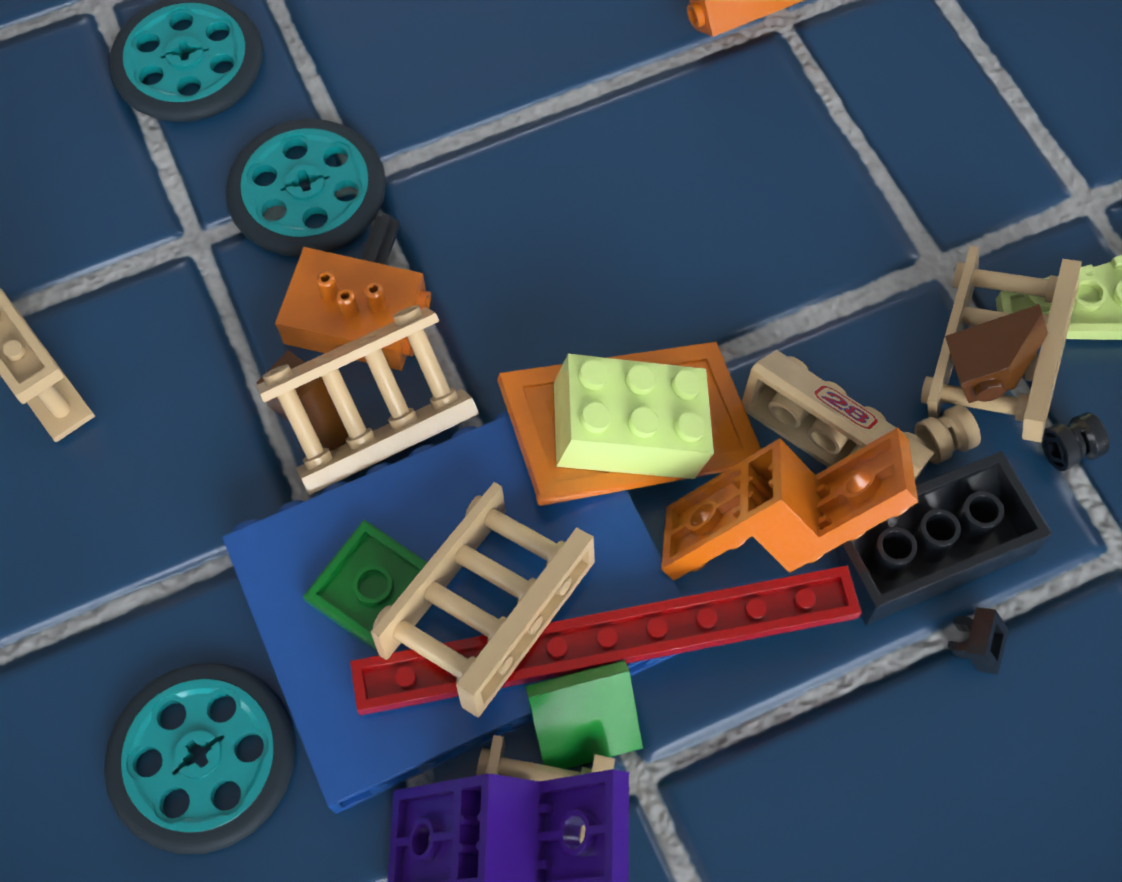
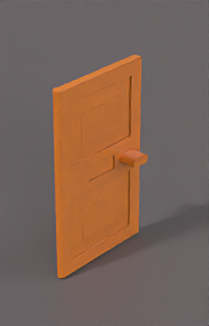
[497,342,761,506]

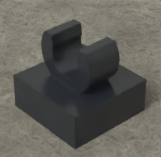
[947,607,1009,674]

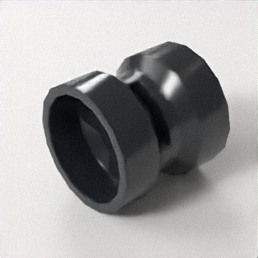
[1041,412,1110,471]

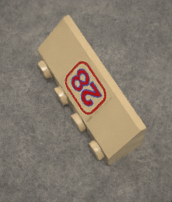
[742,350,934,481]

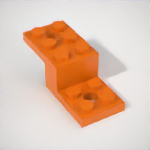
[661,427,918,581]

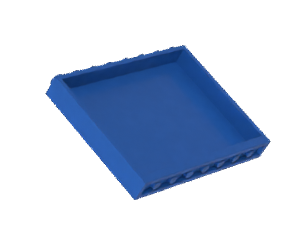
[222,410,682,814]

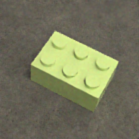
[554,354,714,479]

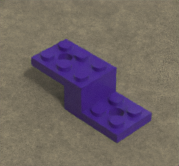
[387,769,629,882]

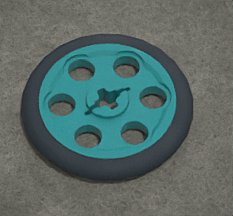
[109,0,263,122]
[226,119,386,257]
[104,663,295,854]

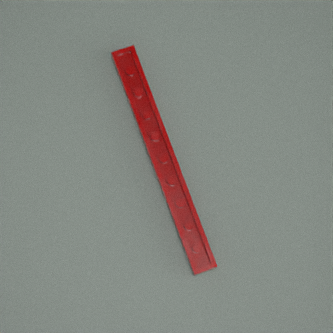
[350,565,862,716]

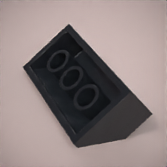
[834,451,1052,625]

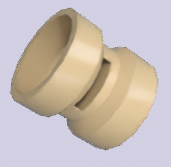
[914,404,981,464]

